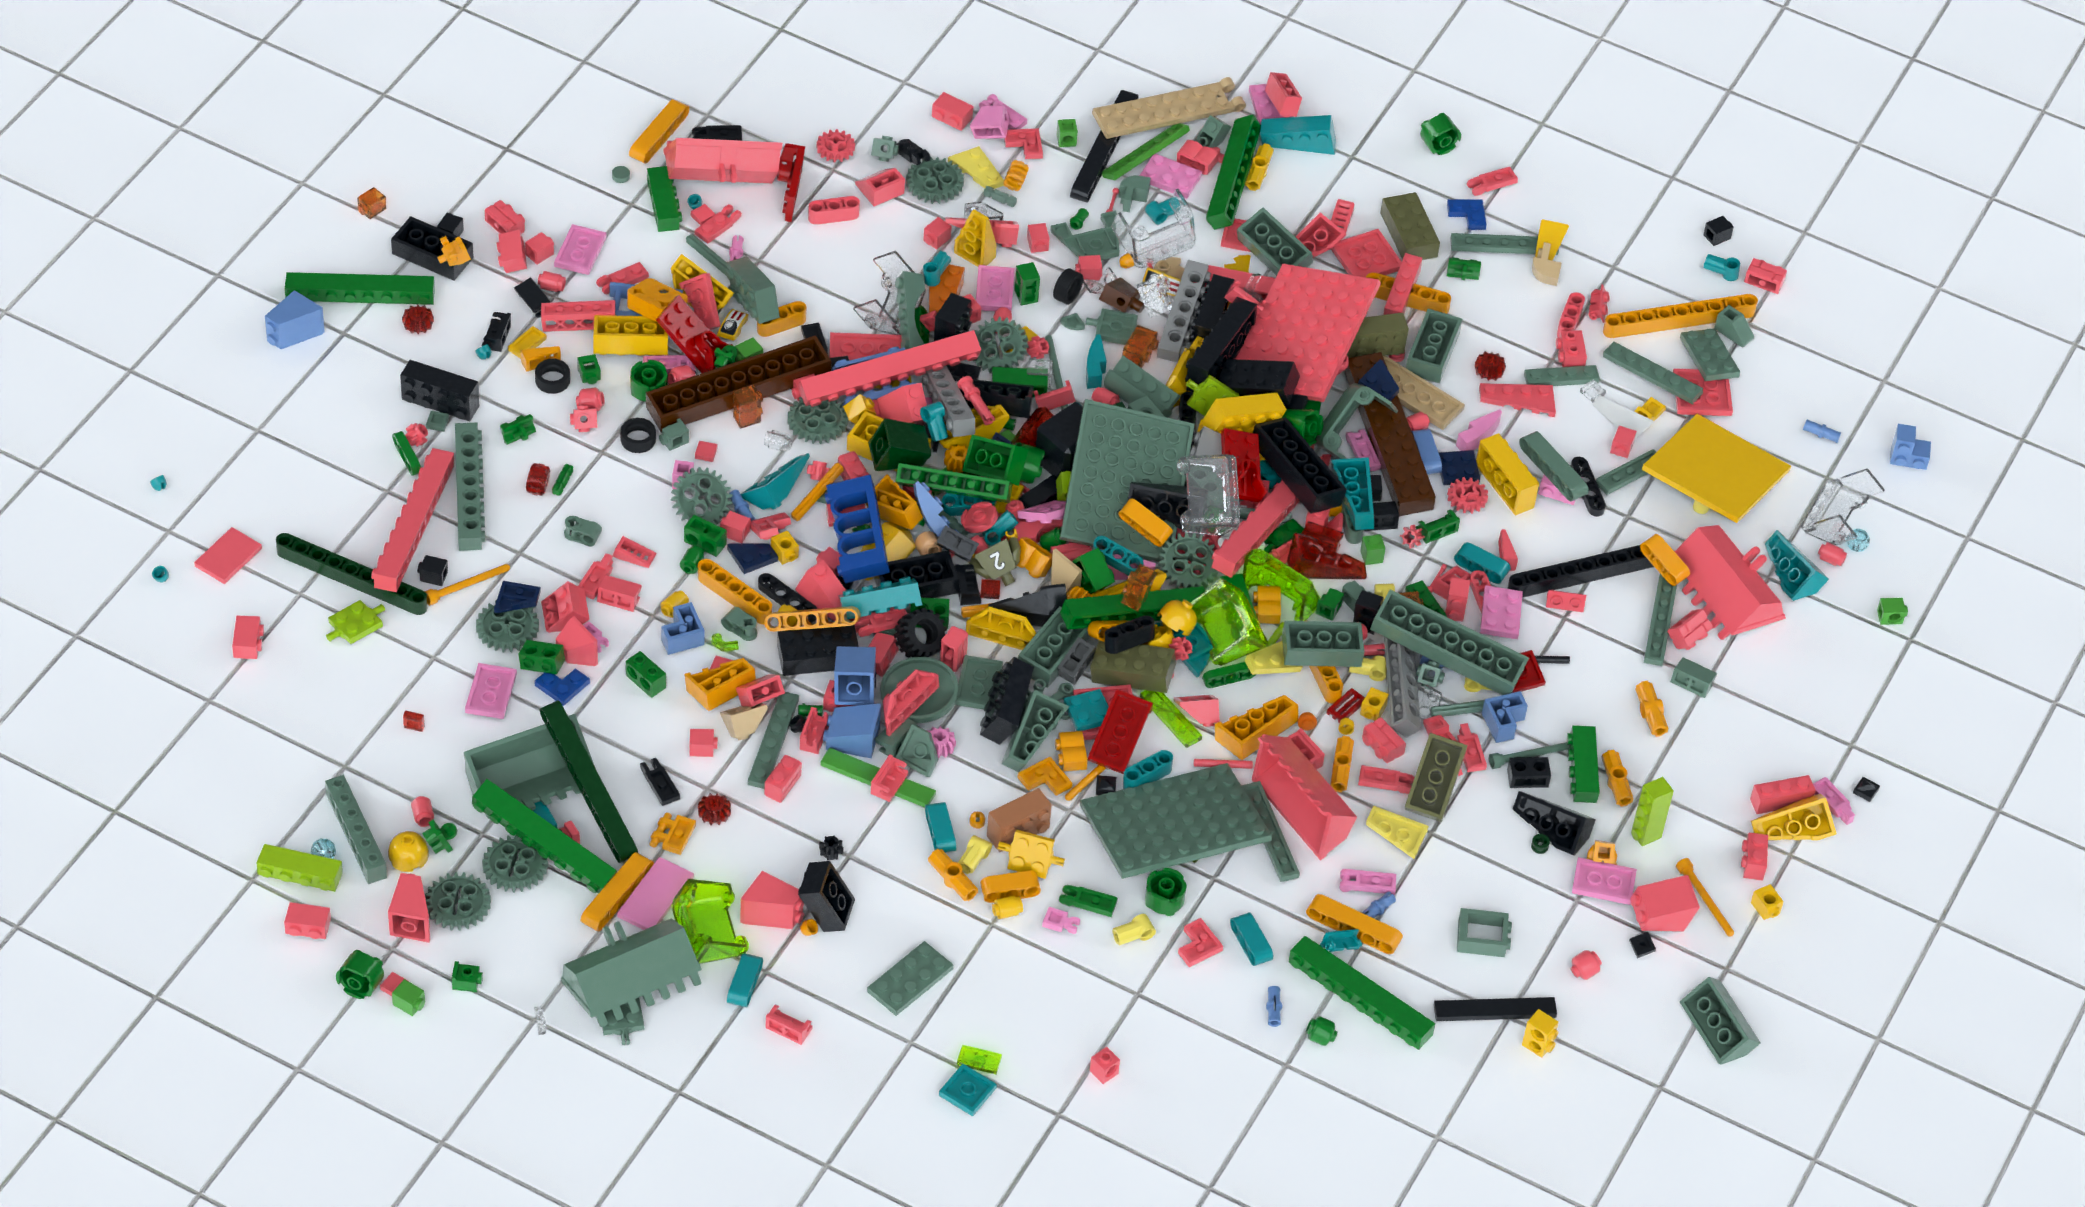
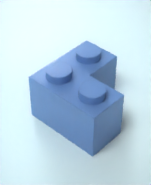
[1890,424,1931,470]
[661,602,705,655]
[1482,691,1528,743]

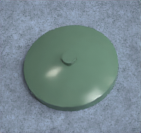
[880,657,959,723]

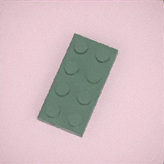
[1680,328,1740,381]
[867,941,954,1016]

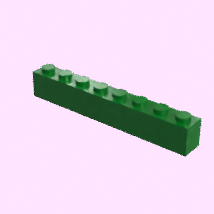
[1206,114,1261,230]
[285,272,435,305]
[1060,586,1212,630]
[472,779,617,894]
[1289,936,1436,1050]

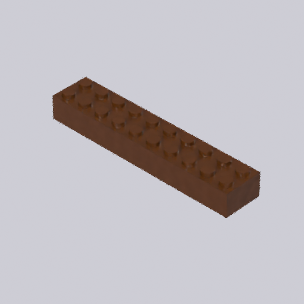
[646,335,831,433]
[1345,352,1436,517]

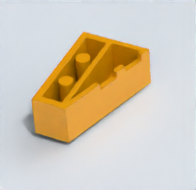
[866,474,923,530]
[684,658,756,711]

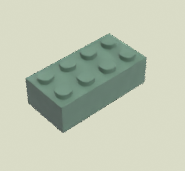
[1237,207,1313,276]
[726,256,780,324]
[1406,309,1462,384]
[1282,621,1364,667]

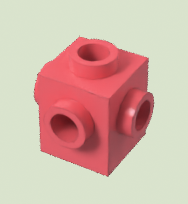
[570,405,598,432]

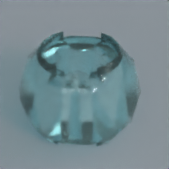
[1846,529,1870,552]
[310,838,336,859]

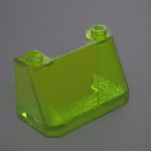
[1242,549,1321,621]
[1191,578,1268,666]
[672,879,749,964]

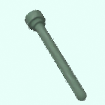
[1488,742,1570,769]

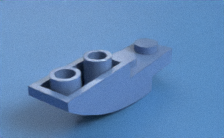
[913,481,958,537]

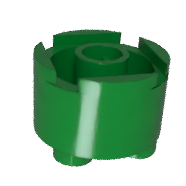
[1420,113,1461,155]
[630,360,668,402]
[1015,442,1045,484]
[1145,868,1187,916]
[336,950,384,999]

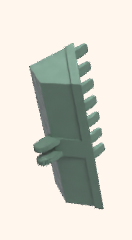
[464,714,595,819]
[561,918,702,1027]

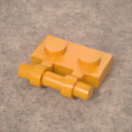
[649,813,696,855]

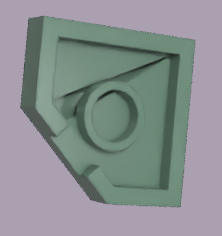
[895,724,939,777]

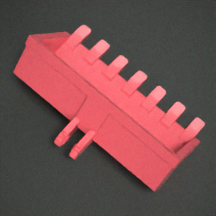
[663,138,783,184]
[1674,525,1786,640]
[1251,734,1357,861]

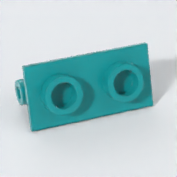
[1320,929,1362,952]

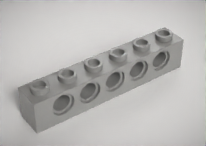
[1157,260,1211,363]
[922,366,975,437]
[1384,637,1421,738]

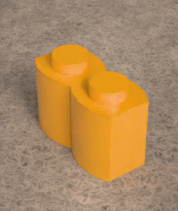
[1017,537,1052,578]
[1253,586,1281,624]
[1055,731,1087,772]

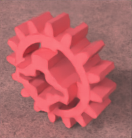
[816,129,855,162]
[1447,477,1488,514]

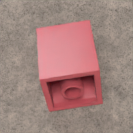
[877,383,927,426]
[740,871,804,929]
[388,873,430,943]
[1630,875,1700,932]

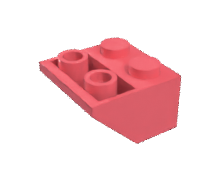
[855,168,905,206]
[541,581,589,633]

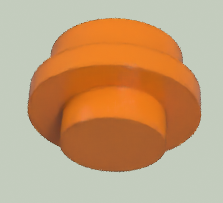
[1298,712,1317,731]

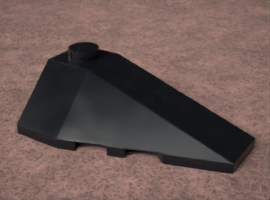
[1128,482,1208,533]
[988,584,1067,627]
[1513,791,1596,855]

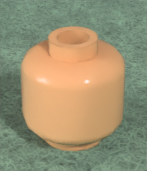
[915,531,942,555]

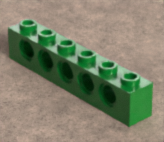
[895,463,1013,503]

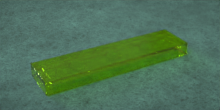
[1140,690,1202,748]

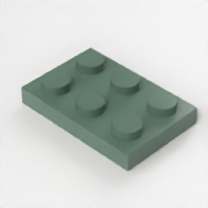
[955,655,1003,710]

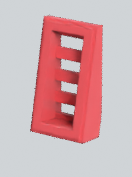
[1331,199,1355,233]
[1498,529,1518,571]
[612,536,657,568]
[1433,565,1471,600]

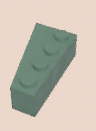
[1001,690,1070,772]

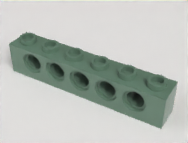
[325,774,387,884]

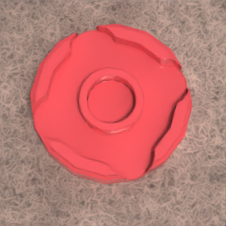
[961,502,998,533]

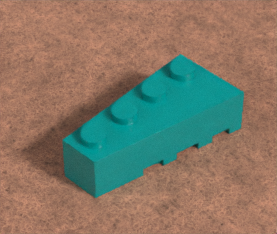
[1260,115,1336,155]
[1331,457,1374,530]
[839,576,922,619]

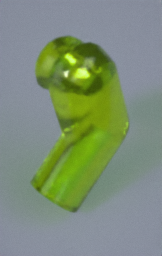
[711,633,739,652]

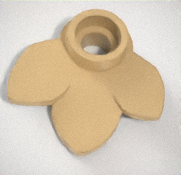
[1154,257,1185,278]

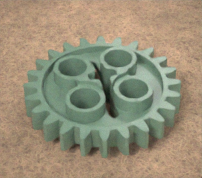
[906,157,964,204]
[973,317,1029,373]
[787,397,848,444]
[670,467,733,524]
[1158,532,1218,589]
[476,600,539,653]
[482,835,548,893]
[425,872,491,931]

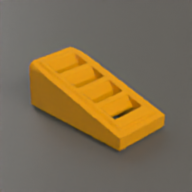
[521,346,561,372]

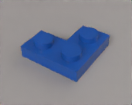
[1447,199,1487,230]
[534,668,590,706]

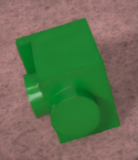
[577,354,601,384]
[1316,588,1344,621]
[452,961,483,992]

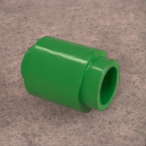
[1040,527,1066,552]
[680,546,704,574]

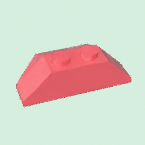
[883,670,939,736]

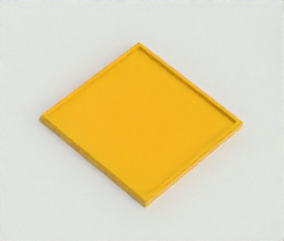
[1642,414,1791,523]

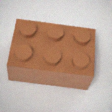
[987,788,1052,853]

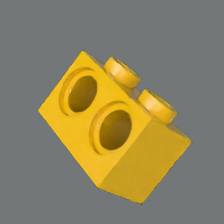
[1522,1009,1559,1058]

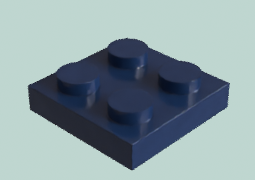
[1438,450,1480,485]

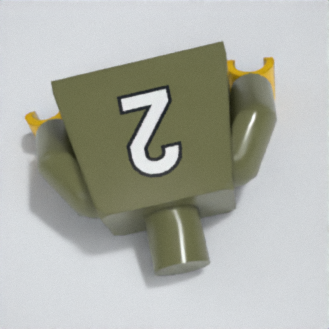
[968,529,1021,587]

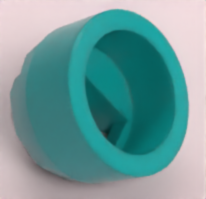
[687,194,703,210]
[475,344,492,360]
[150,475,167,491]
[152,566,169,583]

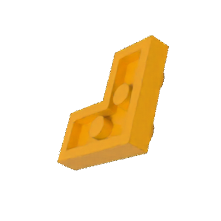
[1017,757,1073,796]

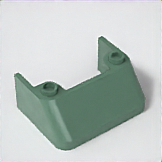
[1315,383,1398,459]

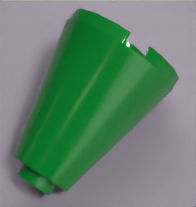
[1282,409,1323,446]

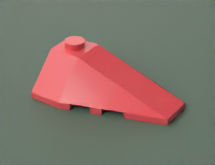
[1295,212,1346,258]
[945,217,1019,247]
[795,560,861,633]

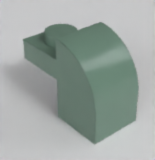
[1119,175,1151,213]

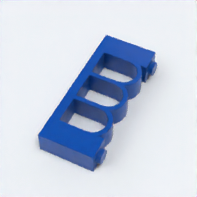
[825,474,890,583]

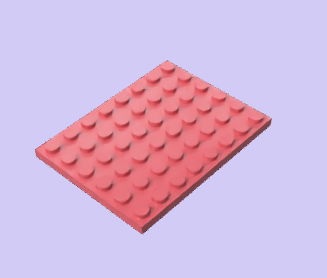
[1236,264,1381,402]

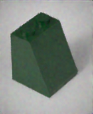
[868,418,931,471]

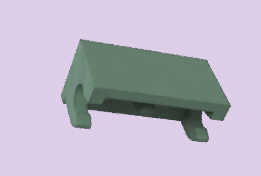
[1670,657,1717,698]
[875,719,916,758]

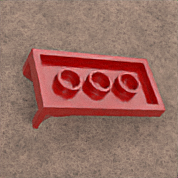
[777,143,806,222]
[655,295,733,373]
[1221,428,1268,503]
[1087,689,1153,774]

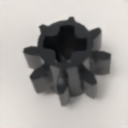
[819,835,844,861]

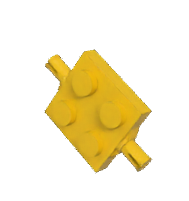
[997,830,1065,879]

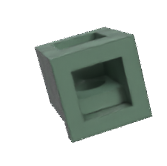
[659,418,689,451]
[1342,580,1371,612]

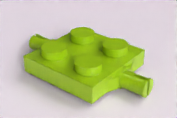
[1186,375,1239,416]
[326,600,385,644]

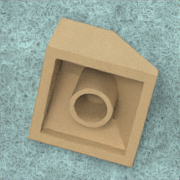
[1050,548,1082,594]
[720,703,768,740]

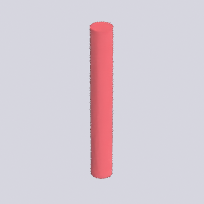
[1193,759,1253,769]

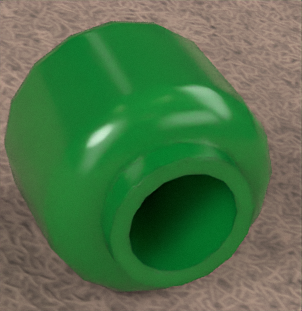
[1306,1016,1338,1046]

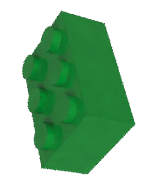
[962,435,1029,486]

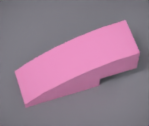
[1456,409,1502,451]

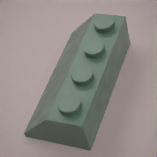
[1018,606,1090,688]
[1680,977,1761,1065]

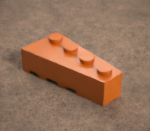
[929,260,965,313]

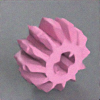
[927,725,956,759]

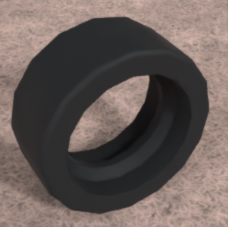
[1053,268,1084,305]
[535,359,570,394]
[620,417,656,453]

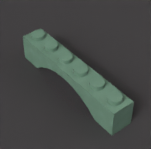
[895,271,925,376]

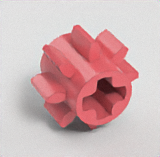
[1026,336,1049,359]
[405,423,428,447]
[807,460,831,481]
[1400,525,1425,548]
[1169,637,1192,661]

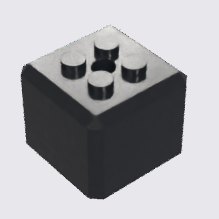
[1036,402,1083,478]

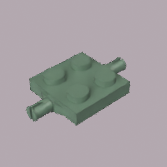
[1085,308,1148,346]
[602,998,644,1045]

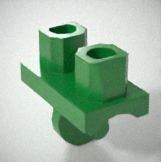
[1447,257,1481,281]
[714,345,738,368]
[500,414,536,445]
[422,819,458,854]

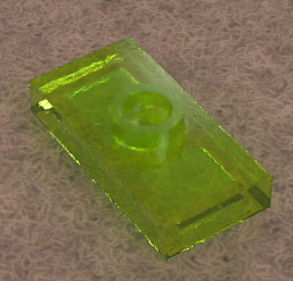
[957,1045,1002,1075]

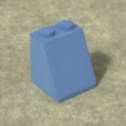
[265,290,325,349]
[834,646,876,705]
[823,703,881,759]

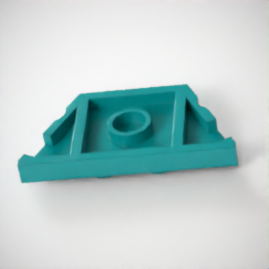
[1155,622,1218,678]

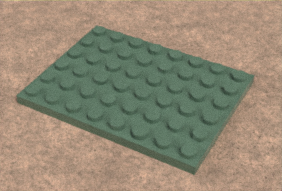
[1059,399,1195,562]
[1080,763,1272,879]

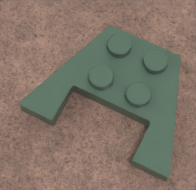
[1050,210,1120,261]

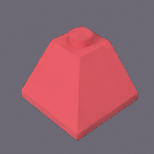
[556,616,598,666]
[1173,695,1220,727]

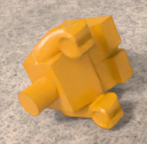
[437,236,471,266]
[1586,840,1617,865]

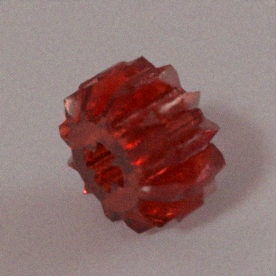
[402,304,434,335]
[1474,351,1506,381]
[526,463,550,496]
[698,792,731,826]

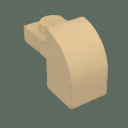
[1532,242,1562,286]

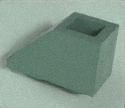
[1195,115,1232,148]
[1715,305,1754,348]

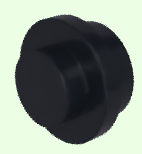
[789,715,807,733]

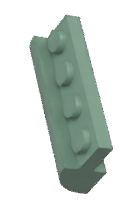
[1104,355,1181,418]

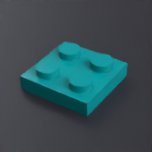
[1063,689,1109,731]
[939,1064,997,1116]

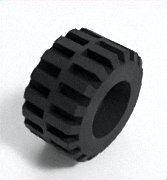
[894,608,947,658]

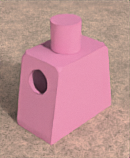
[970,101,1009,139]

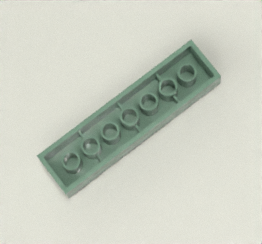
[1370,589,1529,695]

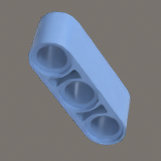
[1411,429,1442,475]

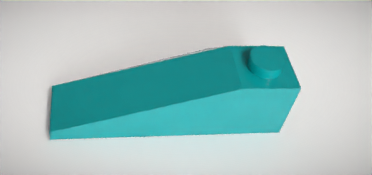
[741,453,810,510]
[1765,530,1829,601]

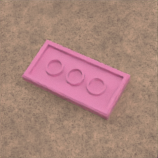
[617,857,694,930]

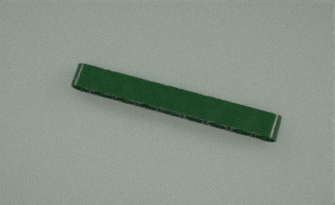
[276,533,428,615]
[539,700,638,863]

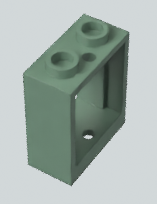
[1457,908,1512,957]

